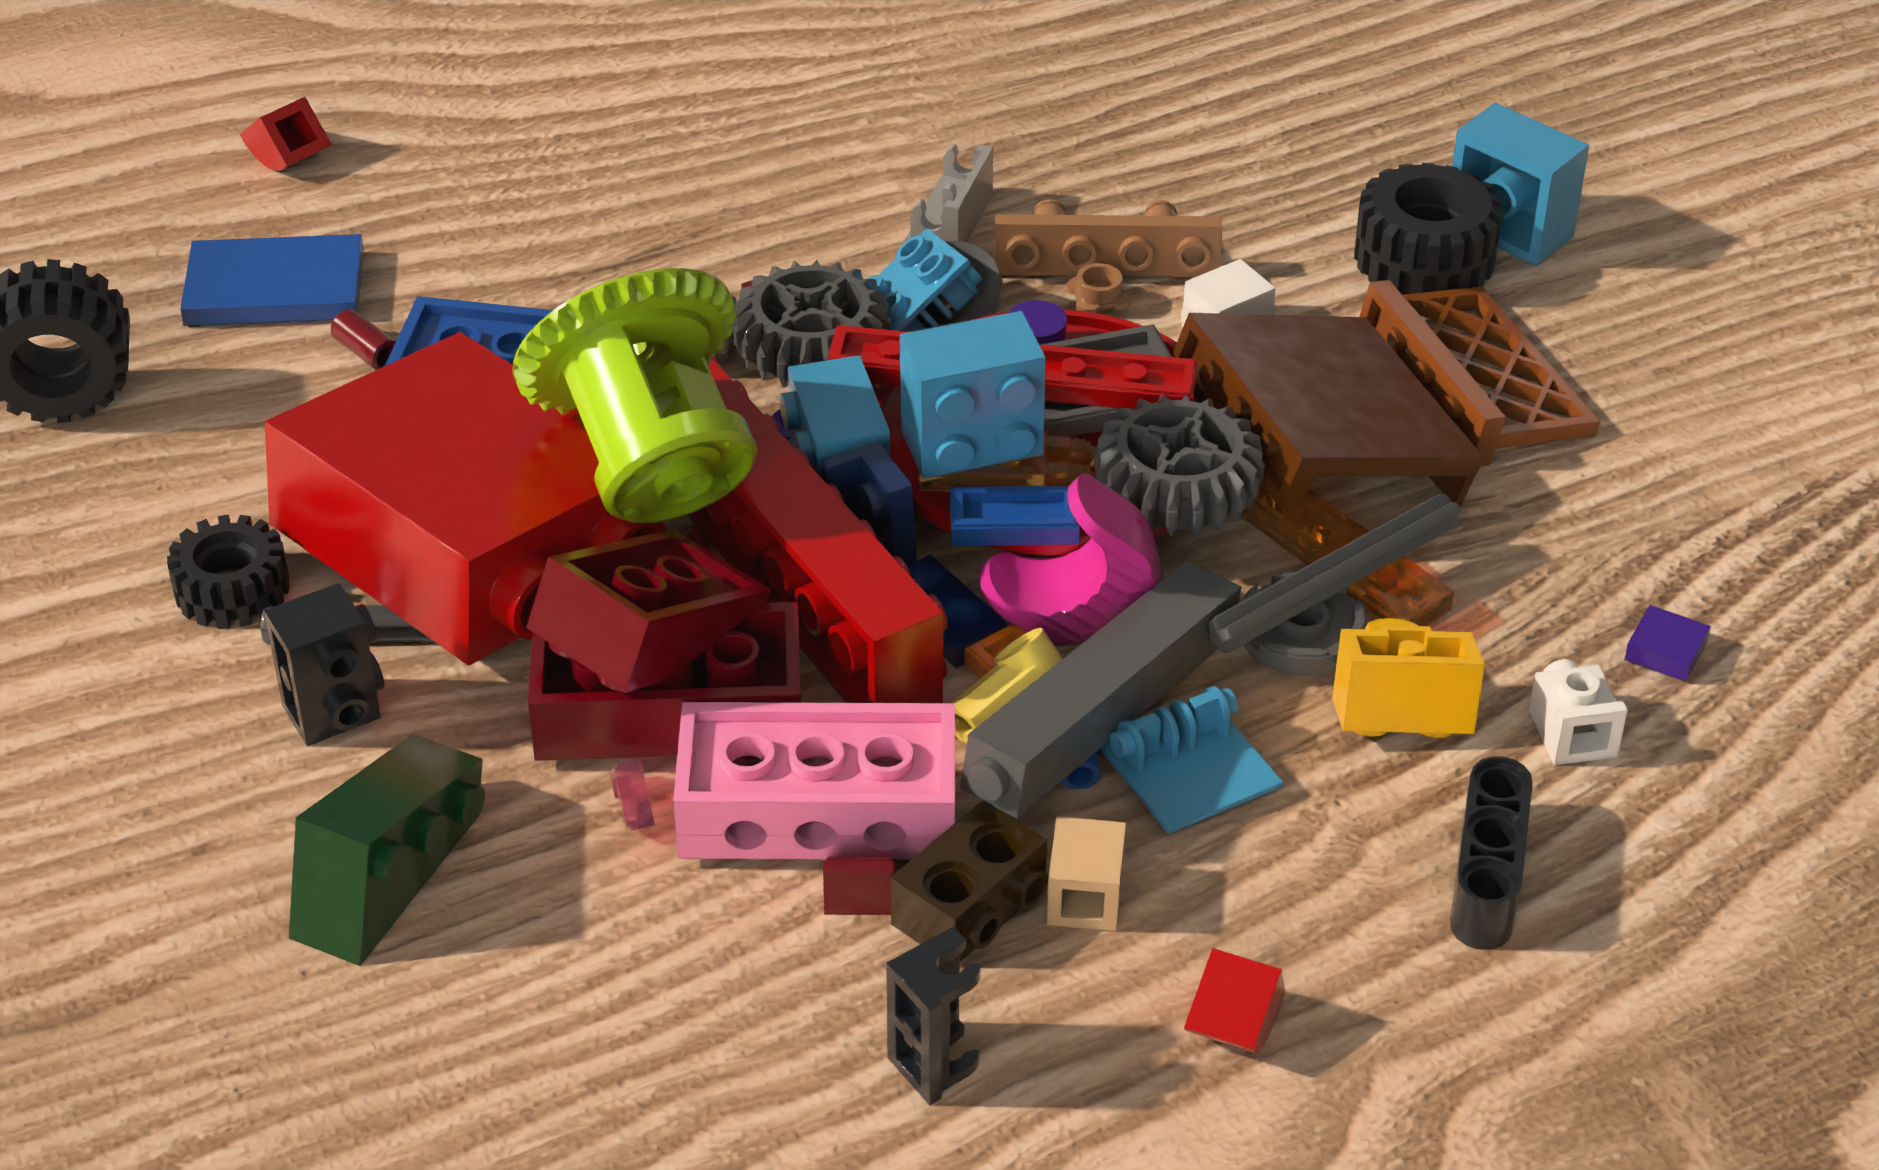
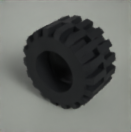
[1354,163,1503,295]
[0,259,130,423]

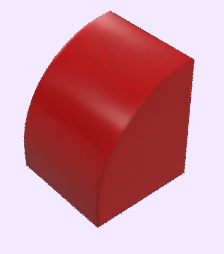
[240,97,332,171]
[1184,948,1285,1053]

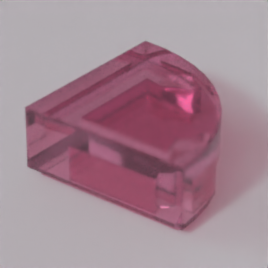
[609,758,655,830]

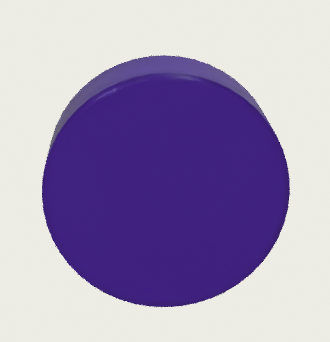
[1009,300,1067,345]

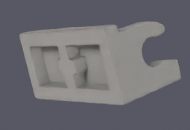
[905,144,993,242]

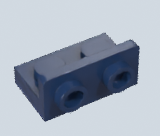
[821,441,918,579]

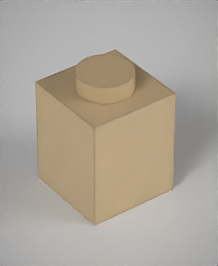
[1047,816,1126,932]

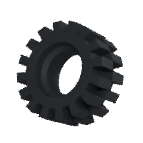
[167,515,290,629]

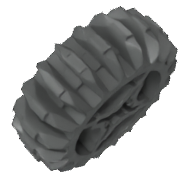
[733,260,891,388]
[1094,394,1265,537]

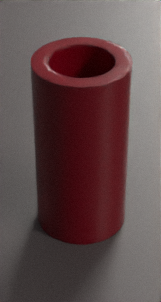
[331,309,396,370]

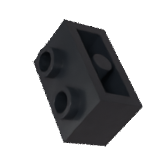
[264,583,385,746]

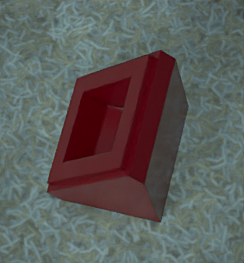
[823,857,895,915]

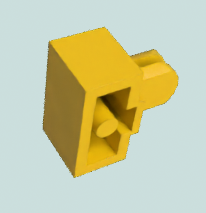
[1332,618,1485,738]

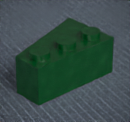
[289,734,485,966]

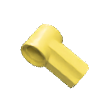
[951,628,1063,745]

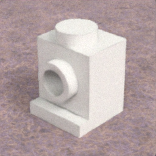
[1529,659,1628,766]

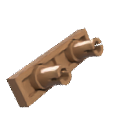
[994,199,1223,277]

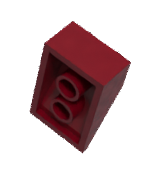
[526,529,771,693]

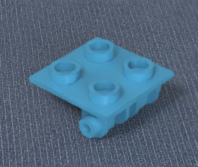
[869,228,983,332]
[1099,686,1284,834]

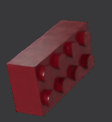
[528,602,801,761]

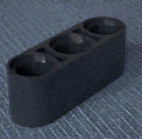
[1450,756,1533,950]

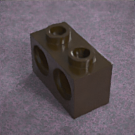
[890,800,1048,962]

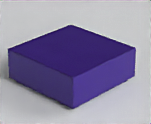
[1624,605,1711,681]

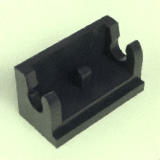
[886,927,981,1106]

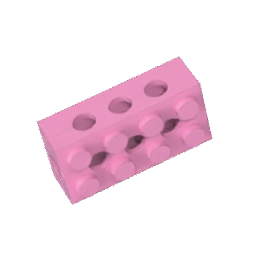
[673,702,955,860]

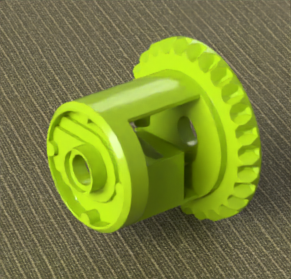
[513,268,758,523]

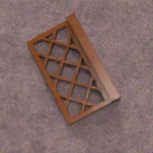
[1360,280,1601,467]

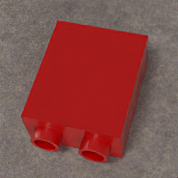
[265,332,666,666]

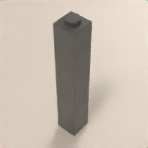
[960,560,1242,818]

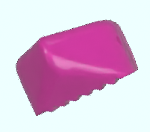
[980,473,1164,644]

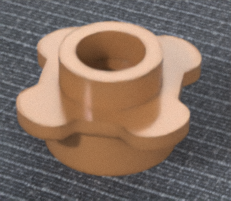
[1067,263,1131,314]

